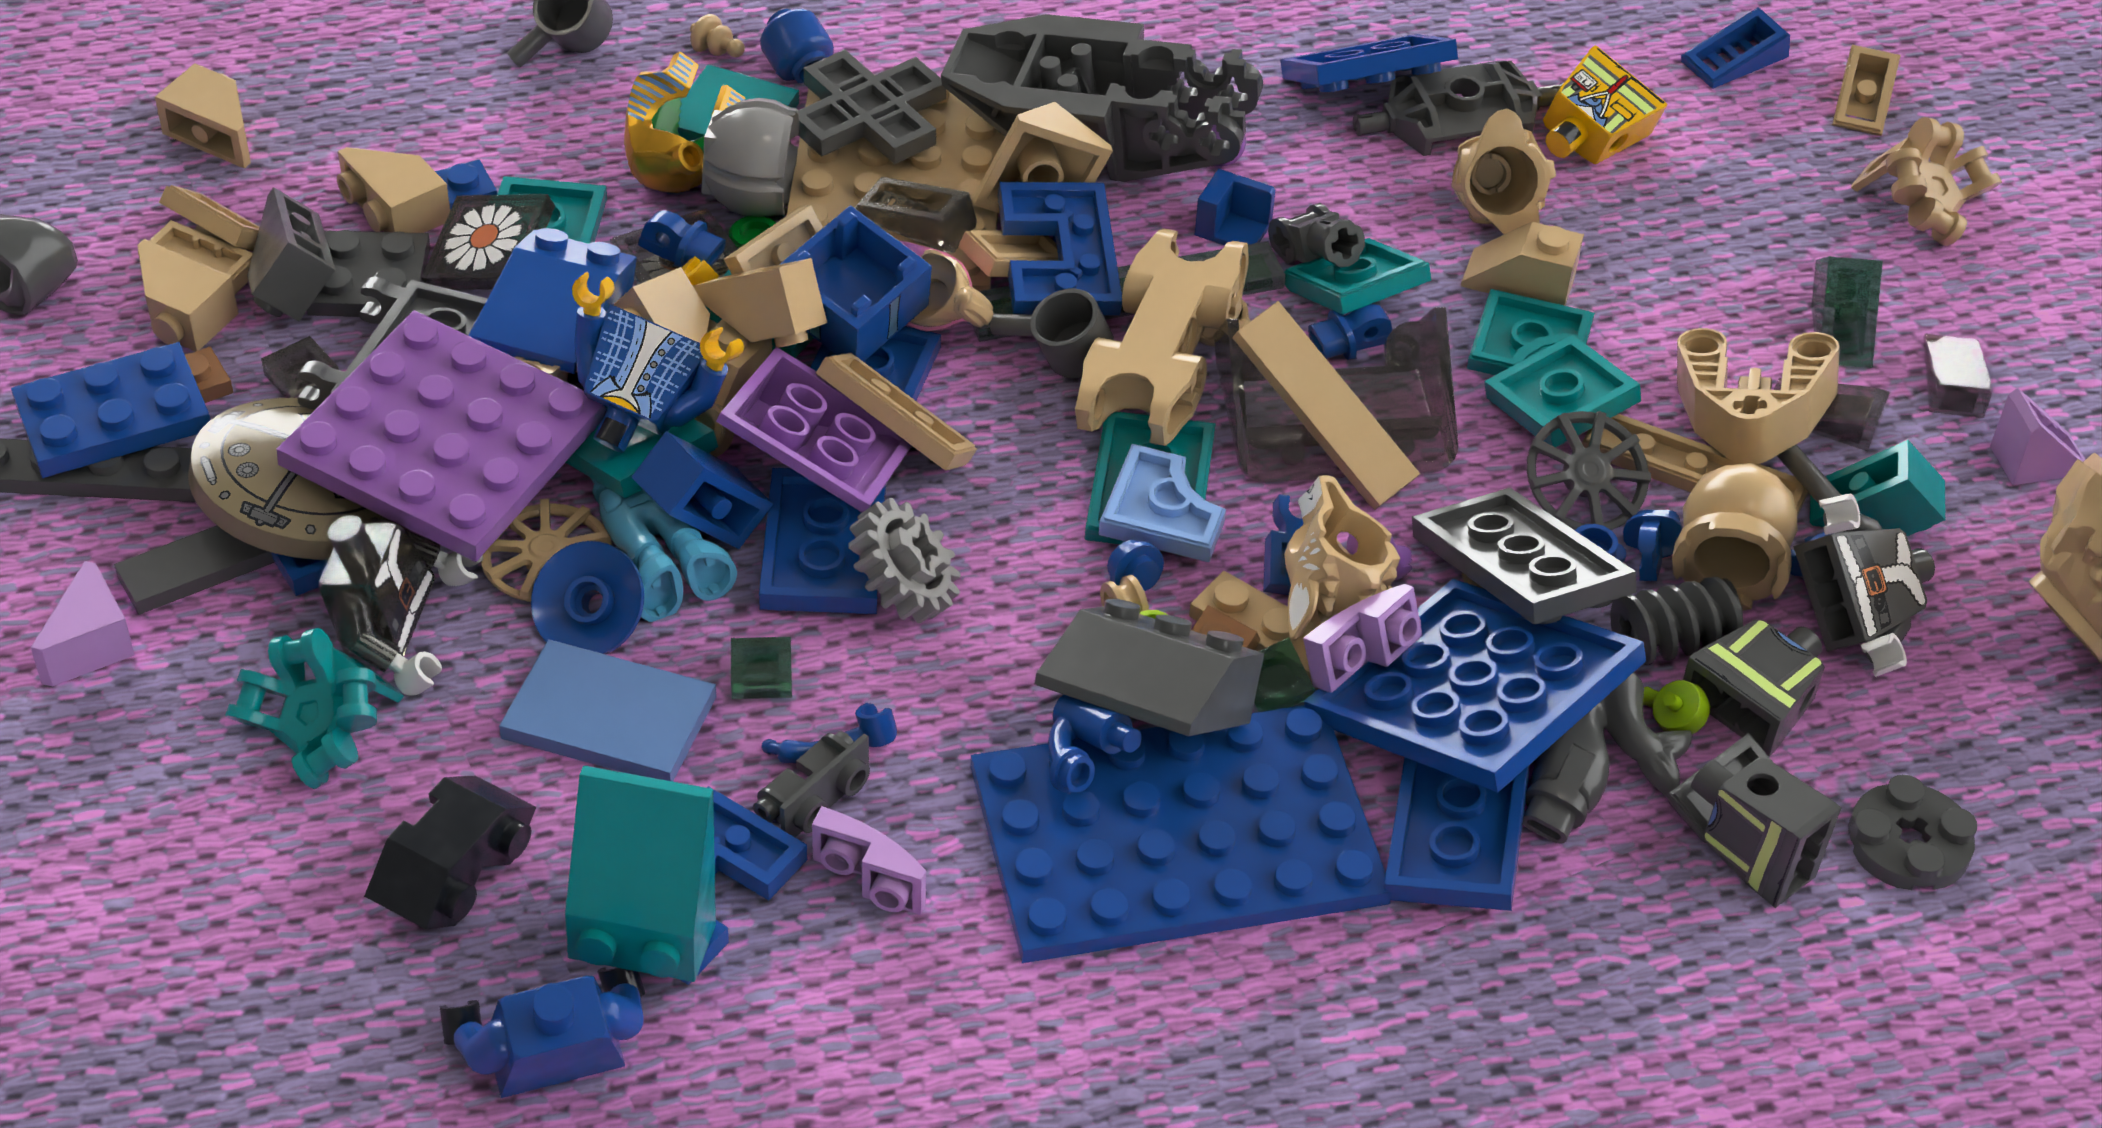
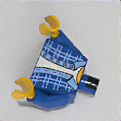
[572,272,744,453]

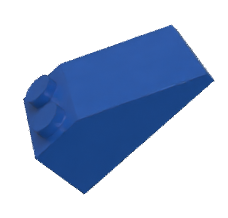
[468,228,637,374]

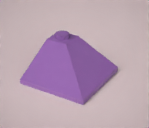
[716,346,912,513]

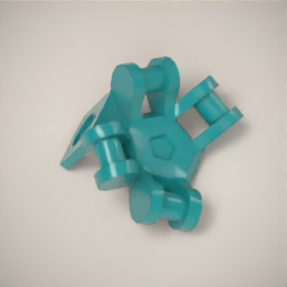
[225,628,404,789]

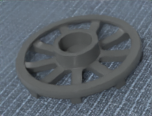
[1526,411,1651,530]

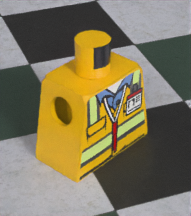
[1543,45,1668,164]

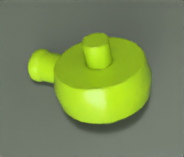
[1643,680,1710,735]

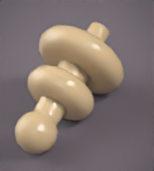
[690,14,745,58]

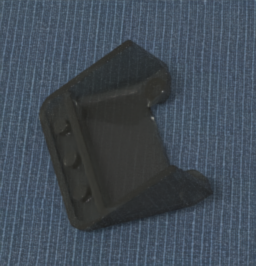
[1214,307,1458,483]

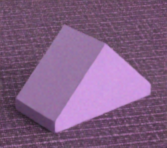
[1990,388,2085,485]
[31,561,135,687]

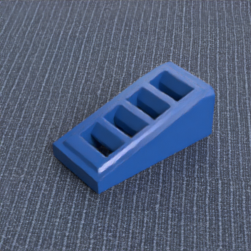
[1681,7,1790,89]

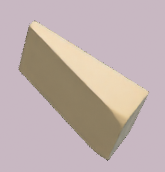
[1832,45,1901,136]

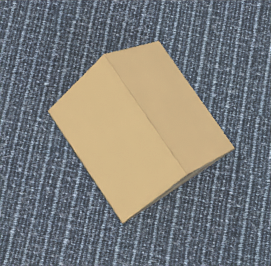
[972,102,1113,213]

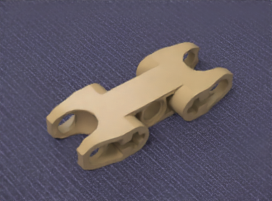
[1075,228,1249,446]

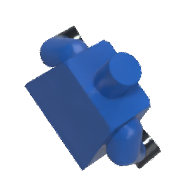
[440,967,645,1098]

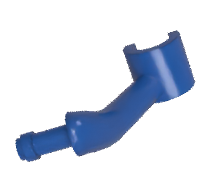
[761,703,897,764]

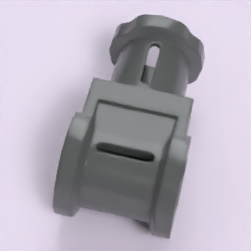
[1268,203,1365,268]

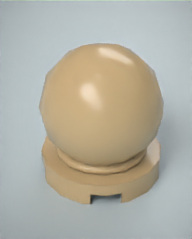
[1672,463,1798,611]

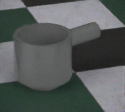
[507,0,613,67]
[990,288,1114,378]

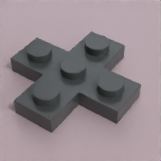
[798,49,946,164]

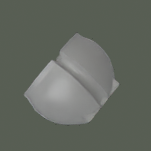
[701,98,799,217]

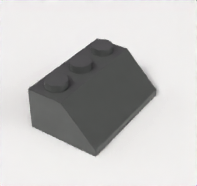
[1034,599,1264,736]

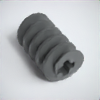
[1610,577,1743,665]

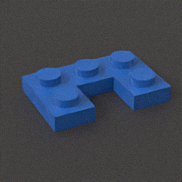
[998,182,1122,315]
[679,786,808,985]

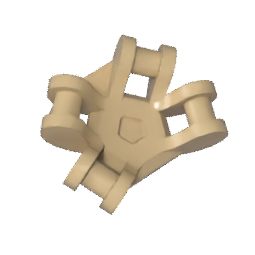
[1851,117,2002,246]

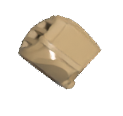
[1451,109,1556,234]

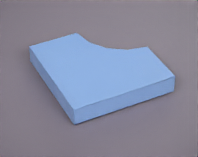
[1099,444,1226,562]

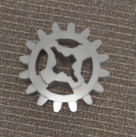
[848,498,961,623]

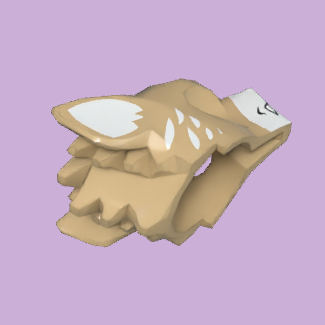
[1284,475,1401,641]

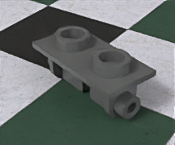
[753,731,870,838]

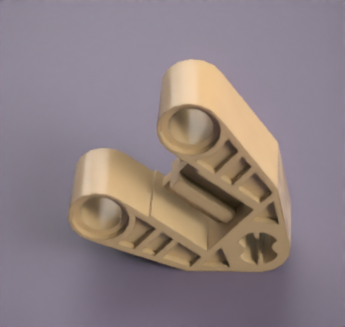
[1677,328,1840,465]

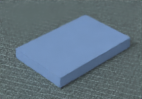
[499,639,716,782]

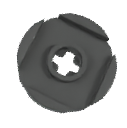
[1848,775,1977,890]

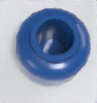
[760,8,834,84]

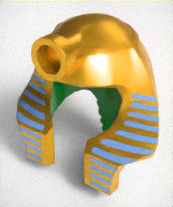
[624,52,746,193]

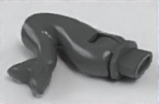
[1523,673,1692,844]

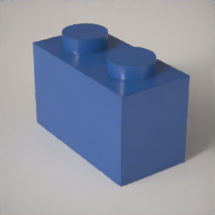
[632,431,773,549]

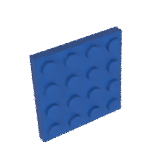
[1304,579,1646,793]

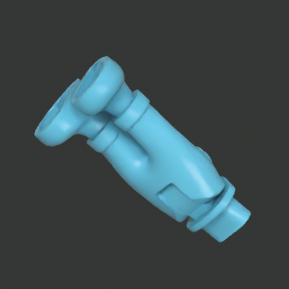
[591,478,737,622]

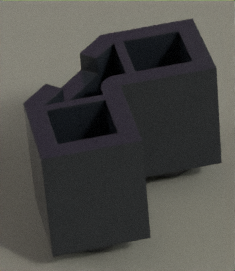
[364,776,536,930]

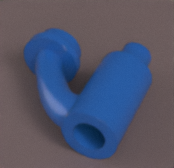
[1048,694,1142,793]

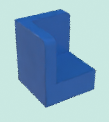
[1194,168,1276,253]

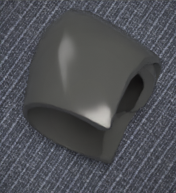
[0,214,78,315]

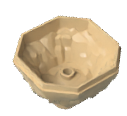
[2028,453,2102,664]

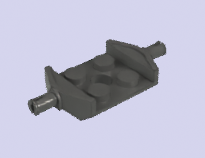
[1353,61,1564,156]

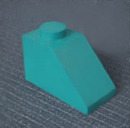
[1809,440,1946,536]

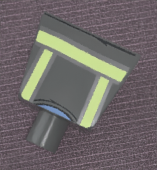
[1683,620,1825,756]
[1691,758,1842,908]

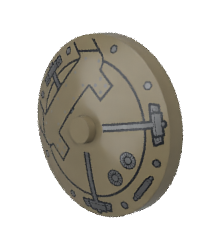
[188,398,410,560]

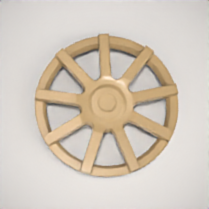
[481,498,612,602]

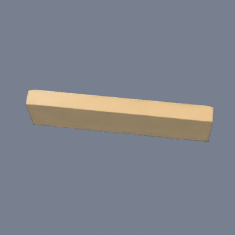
[1232,301,1420,510]
[1582,414,1809,516]

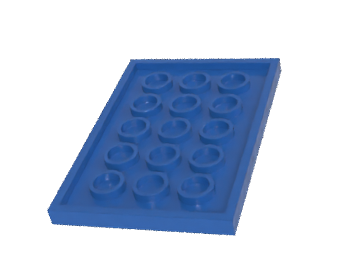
[970,705,1392,963]

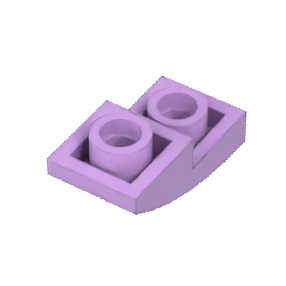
[1303,584,1422,693]
[812,806,926,915]

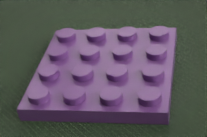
[276,310,606,562]

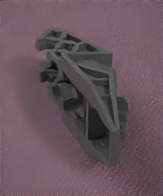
[941,14,1264,182]

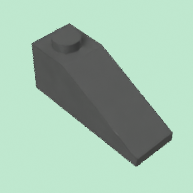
[247,187,335,321]

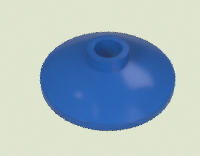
[531,541,644,655]

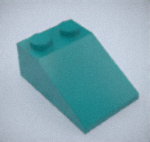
[565,766,716,982]

